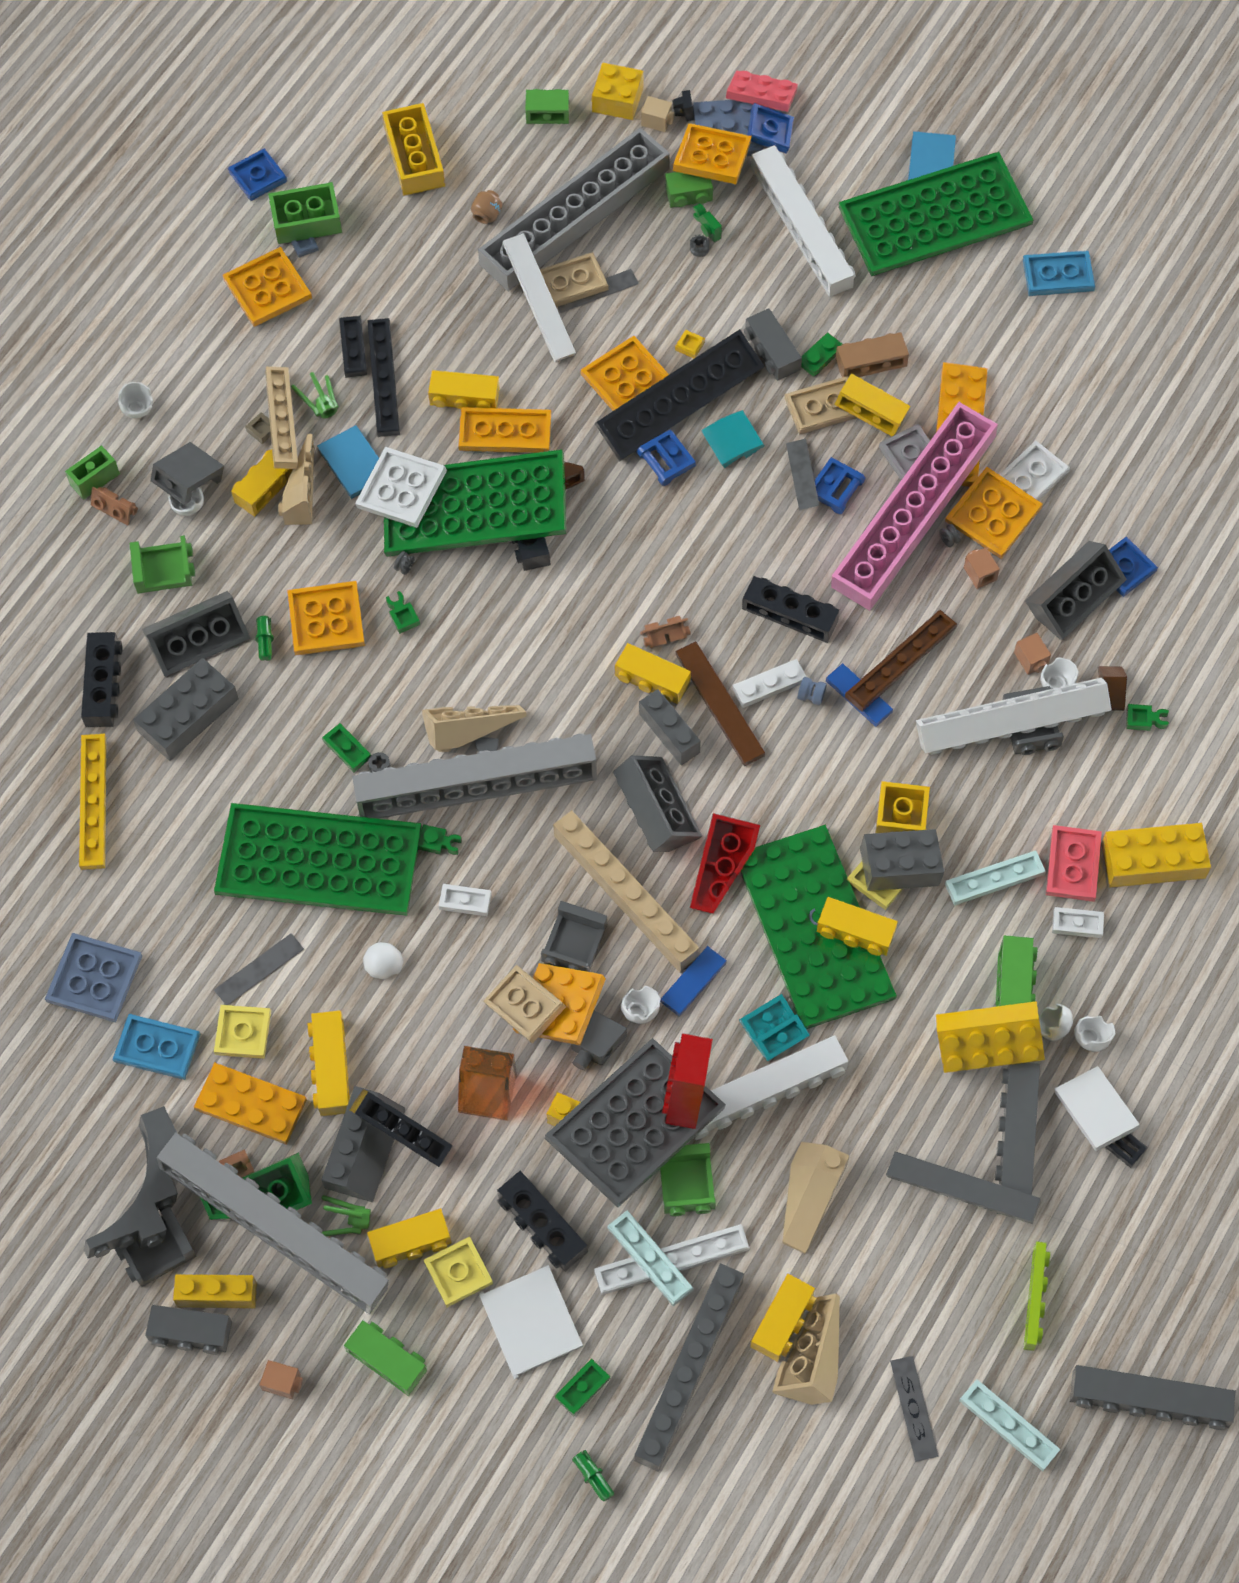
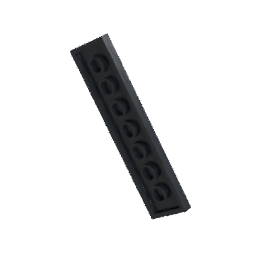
[595,329,765,462]

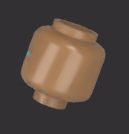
[471,190,503,224]

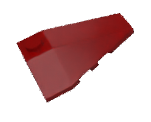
[690,813,760,914]

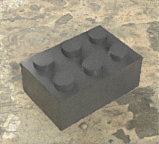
[860,829,944,891]

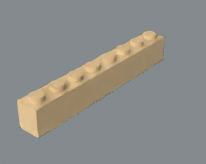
[553,810,699,973]

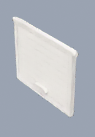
[479,1265,583,1379]

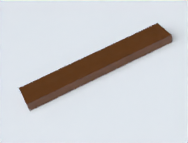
[845,610,957,712]
[675,641,765,767]

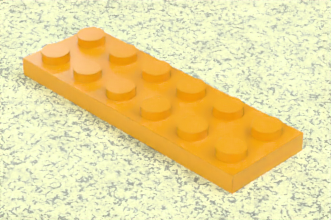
[936,362,988,487]

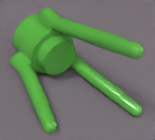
[291,372,339,418]
[321,1195,371,1236]

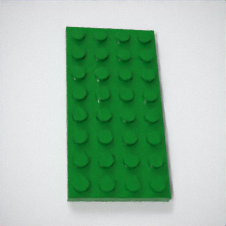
[838,151,1034,277]
[384,449,566,557]
[214,803,422,916]
[740,824,897,1029]

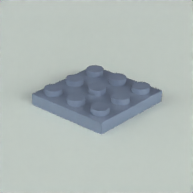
[693,100,763,156]
[45,933,142,1023]

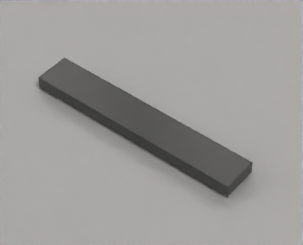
[886,1151,1041,1224]

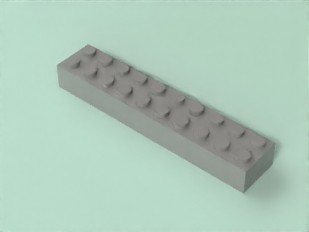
[478,128,670,291]
[352,734,597,819]
[157,1132,389,1315]

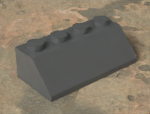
[1025,541,1127,640]
[142,591,250,676]
[613,755,702,852]
[322,1086,405,1203]

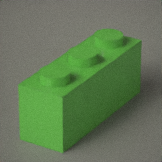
[343,1320,427,1396]

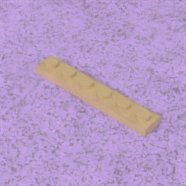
[265,366,298,469]

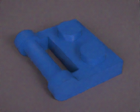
[637,429,696,486]
[814,457,866,514]

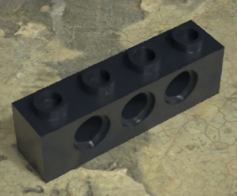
[512,537,551,571]
[742,576,840,643]
[81,632,123,727]
[349,1089,453,1167]
[497,1170,588,1272]

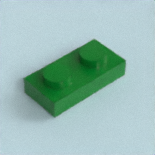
[801,332,842,377]
[322,723,371,773]
[555,1358,611,1417]

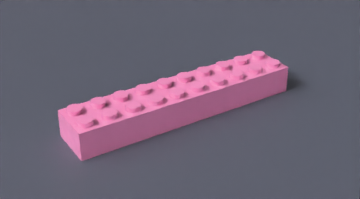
[831,402,998,611]

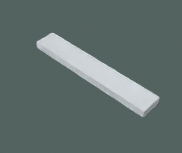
[503,233,576,362]
[594,1224,750,1295]

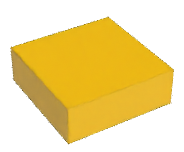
[675,329,705,358]

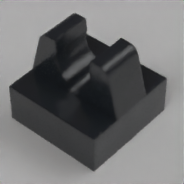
[672,90,695,122]

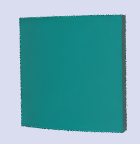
[701,410,765,468]
[739,994,810,1061]

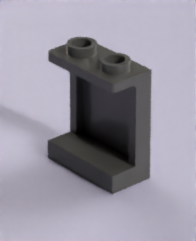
[150,442,224,505]
[1002,686,1064,755]
[541,901,608,972]
[114,1206,197,1287]

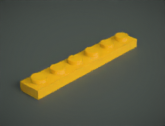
[79,733,106,870]

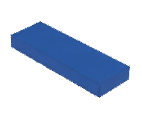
[826,663,893,727]
[660,946,727,1017]

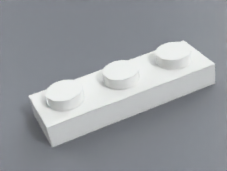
[733,659,806,708]

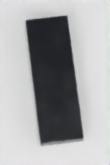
[339,315,367,378]

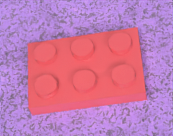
[726,70,798,112]
[1046,825,1102,902]

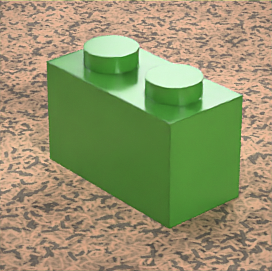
[525,89,569,124]
[665,172,713,208]
[65,445,120,500]

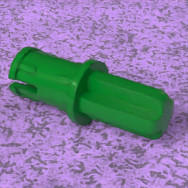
[255,616,274,661]
[572,1450,614,1502]

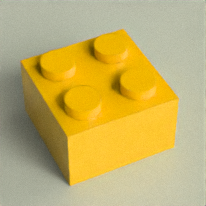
[592,62,644,120]
[875,781,930,833]

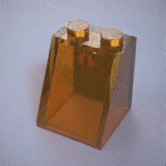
[458,1046,517,1121]

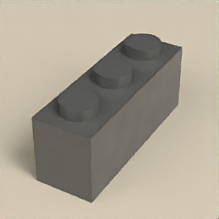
[744,308,802,381]
[639,689,701,765]
[145,1305,232,1355]

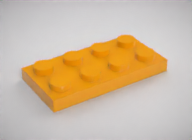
[458,407,552,453]
[194,1062,307,1145]

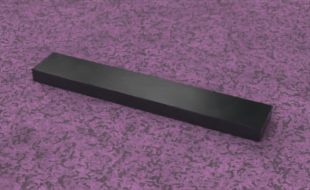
[367,318,400,437]

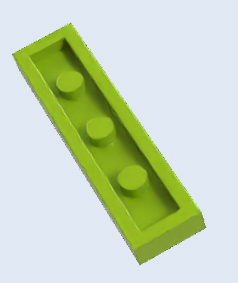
[1023,1241,1050,1351]

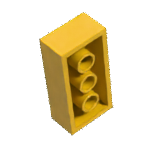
[382,103,445,196]
[1101,823,1211,888]
[936,1001,1045,1073]

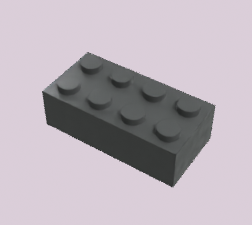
[133,658,239,761]

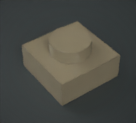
[245,413,271,444]

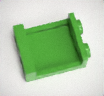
[129,535,196,594]
[660,1143,716,1216]

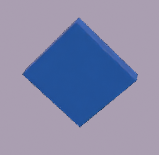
[747,103,794,154]
[228,148,288,201]
[1109,536,1158,597]

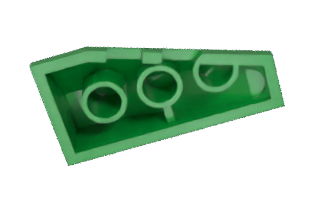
[200,1152,312,1220]

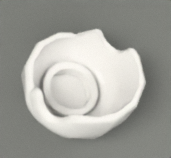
[118,382,153,418]
[168,487,204,516]
[1040,657,1079,689]
[363,942,403,980]
[621,986,661,1024]
[1039,1003,1073,1041]
[1074,1016,1116,1052]

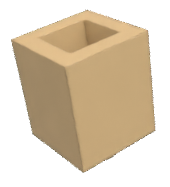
[641,96,675,132]

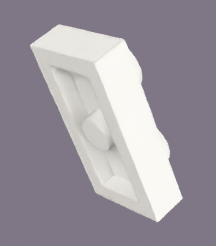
[439,884,491,916]
[1052,907,1104,938]

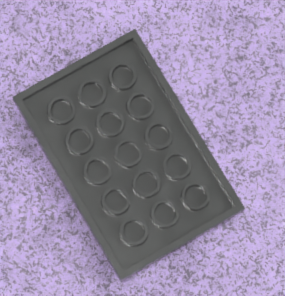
[545,1038,726,1208]

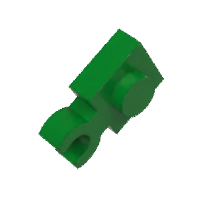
[693,203,722,243]
[386,591,420,634]
[1126,704,1169,731]
[418,824,462,855]

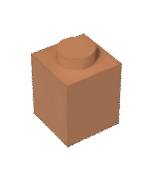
[963,547,1000,589]
[1014,633,1051,675]
[259,1360,303,1399]

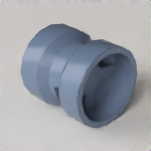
[797,677,827,706]

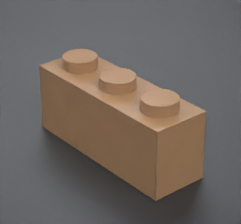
[836,332,909,377]

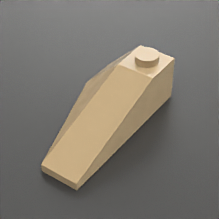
[278,434,315,525]
[422,705,526,752]
[782,1142,849,1254]
[772,1294,840,1405]

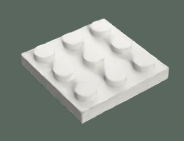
[355,447,447,528]

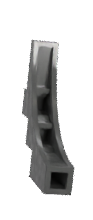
[84,1106,178,1259]

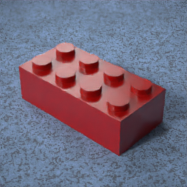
[662,1033,713,1129]

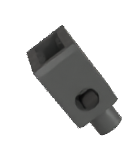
[571,1010,627,1071]

